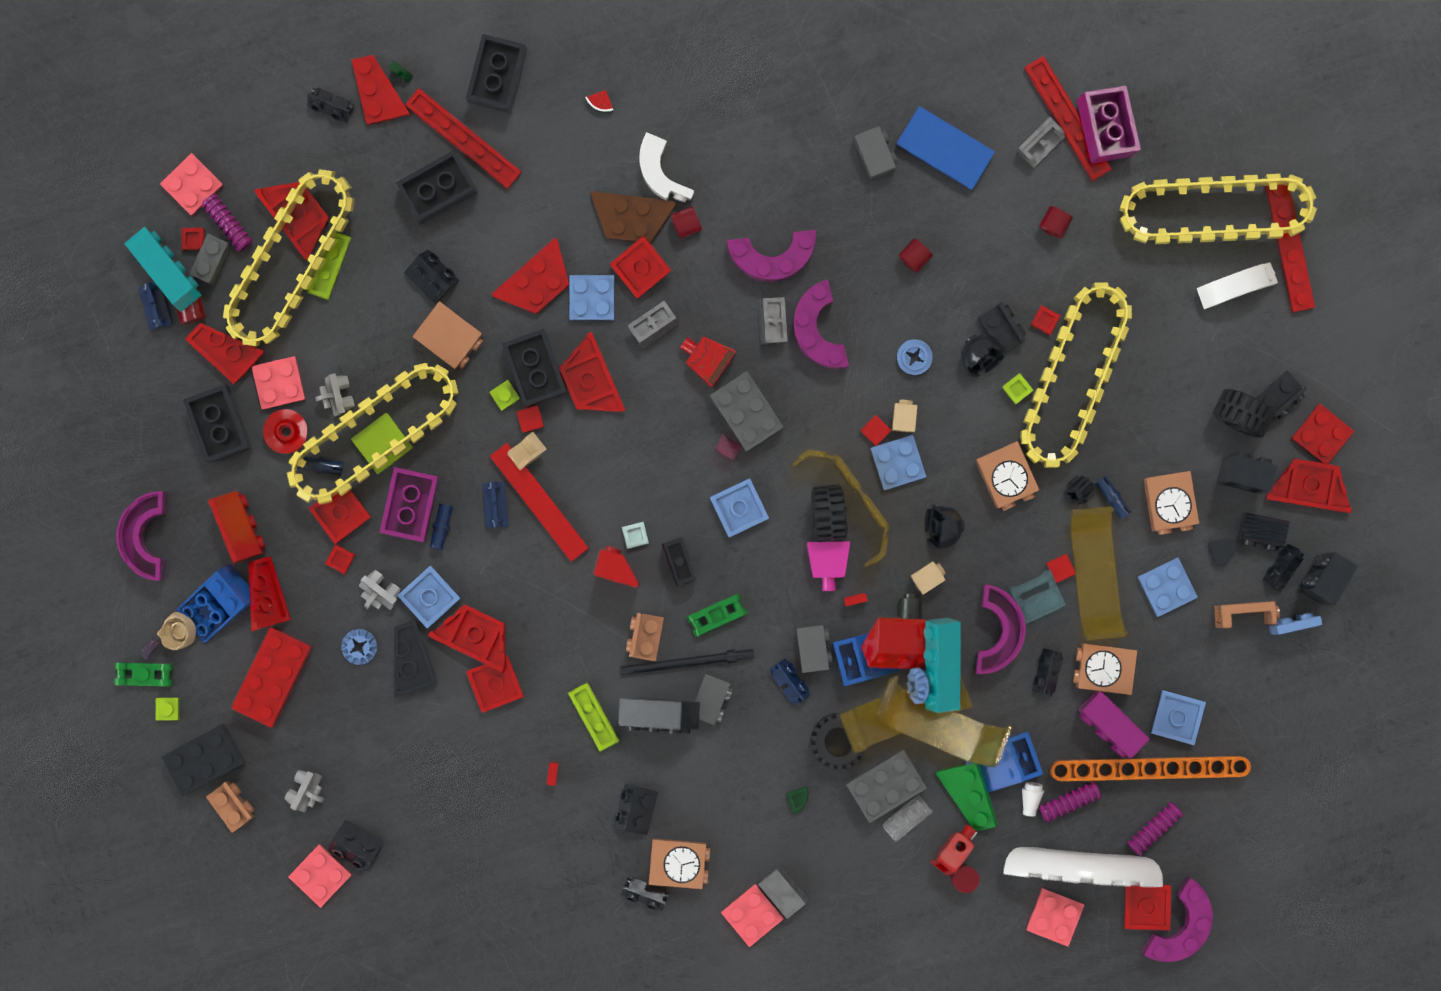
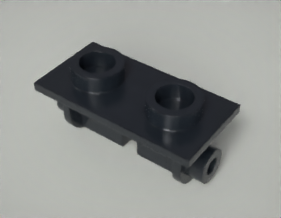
[307,87,354,123]
[1263,544,1304,591]
[1033,648,1063,696]
[621,877,669,911]

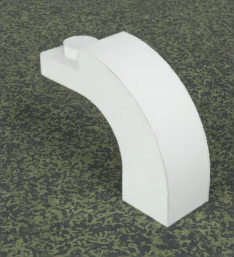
[639,132,694,203]
[1197,262,1278,309]

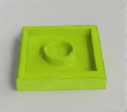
[351,412,413,475]

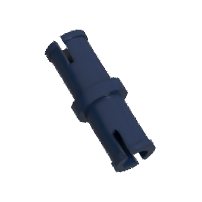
[297,456,343,476]
[1095,476,1132,520]
[429,503,453,550]

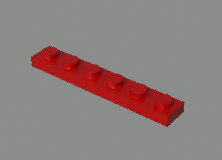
[1265,177,1315,313]

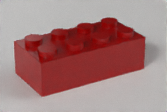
[231,627,314,728]

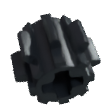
[1065,476,1095,505]

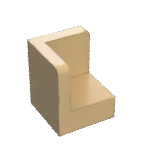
[507,432,547,470]

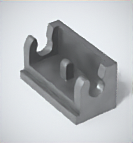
[1017,117,1065,168]
[757,297,788,345]
[627,301,680,349]
[758,865,808,919]

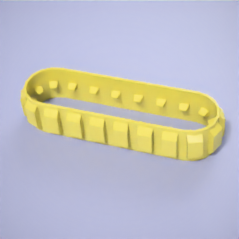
[223,169,355,346]
[1119,174,1317,244]
[1020,282,1132,468]
[287,363,458,505]

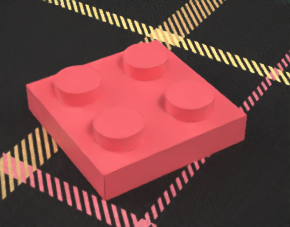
[160,153,224,216]
[252,356,306,410]
[288,844,352,908]
[721,883,784,947]
[1026,888,1084,946]

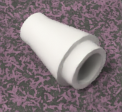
[1022,782,1044,816]

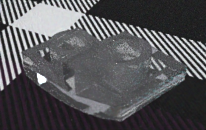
[882,795,933,842]

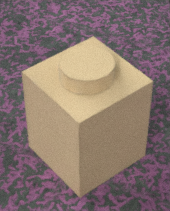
[892,400,917,433]
[910,561,946,595]

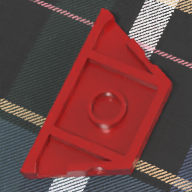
[254,182,330,260]
[491,238,570,314]
[559,332,626,412]
[1265,458,1352,513]
[428,605,506,673]

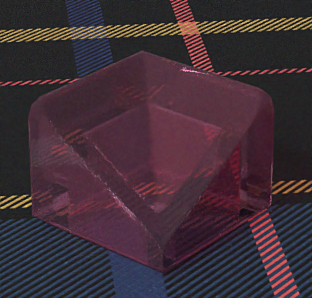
[715,434,741,460]

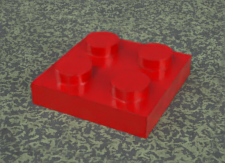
[610,236,672,299]
[1291,403,1354,464]
[308,490,371,544]
[466,655,524,713]
[1124,884,1171,930]

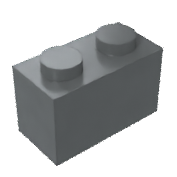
[854,126,898,180]
[189,234,232,286]
[796,625,833,673]
[695,674,733,725]

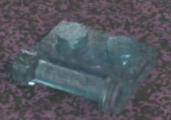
[1009,569,1066,624]

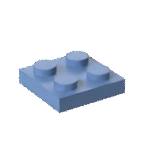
[569,275,614,320]
[870,435,926,490]
[710,478,769,538]
[1137,557,1198,617]
[397,565,461,628]
[1269,613,1323,635]
[1150,690,1206,745]

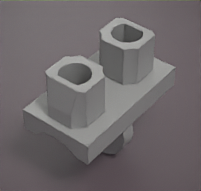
[315,374,355,417]
[359,570,401,610]
[284,770,324,812]

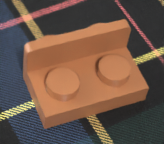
[626,613,664,661]
[206,781,255,833]

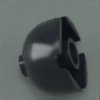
[961,334,1007,377]
[924,504,965,549]

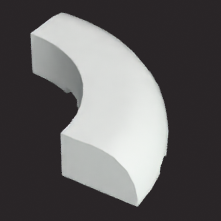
[1004,847,1163,887]

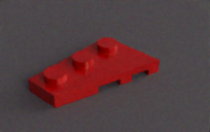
[185,323,265,385]

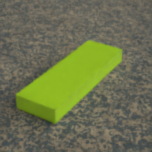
[307,232,352,300]
[568,682,620,752]

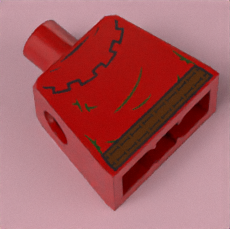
[680,336,736,388]
[930,825,977,876]

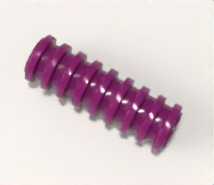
[201,194,253,252]
[1039,781,1101,823]
[1127,802,1183,856]

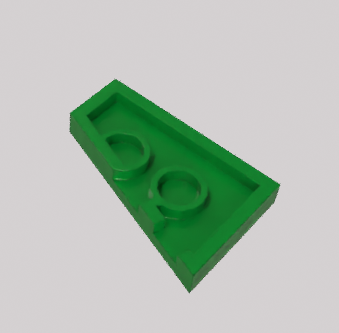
[935,761,998,831]

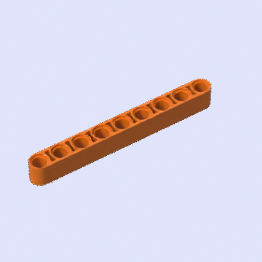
[1049,756,1251,781]

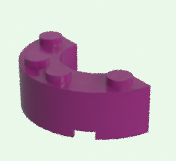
[727,230,816,282]
[793,279,849,369]
[116,491,168,581]
[974,584,1026,674]
[1141,876,1213,962]

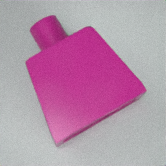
[807,541,850,591]

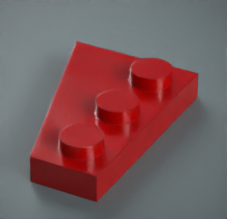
[352,55,410,125]
[248,556,291,631]

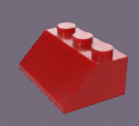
[208,491,266,563]
[593,546,640,588]
[861,618,926,670]

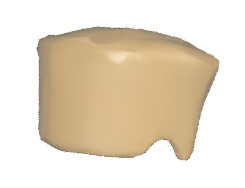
[157,612,196,650]

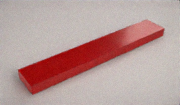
[1024,56,1112,181]
[405,88,522,189]
[490,443,589,562]

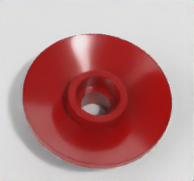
[263,409,308,454]

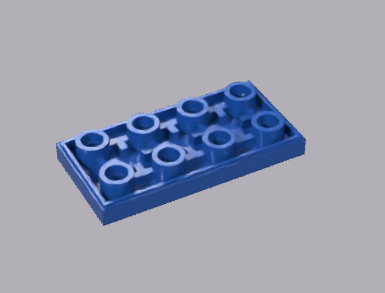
[896,106,995,190]

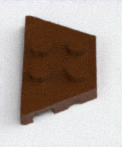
[591,191,676,243]

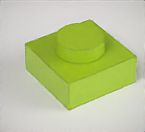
[1002,373,1033,405]
[490,380,520,411]
[156,698,180,720]

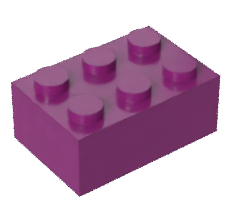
[1077,86,1141,163]
[379,467,440,543]
[1077,691,1149,758]

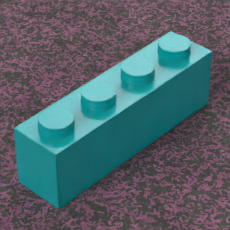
[124,226,201,312]
[924,618,961,713]

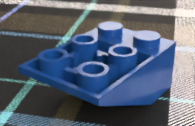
[176,564,250,644]
[832,632,904,686]
[963,731,1043,792]

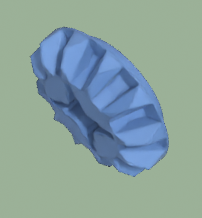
[897,339,933,375]
[341,629,377,665]
[906,668,929,704]

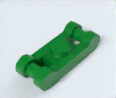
[686,593,748,637]
[114,662,173,686]

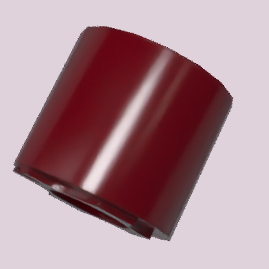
[671,206,702,239]
[1039,206,1073,239]
[898,238,933,273]
[176,296,207,325]
[950,864,979,893]

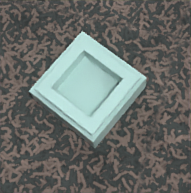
[622,522,649,549]

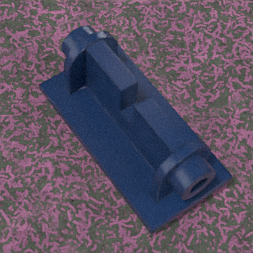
[139,282,172,330]
[482,482,509,528]
[770,658,811,706]

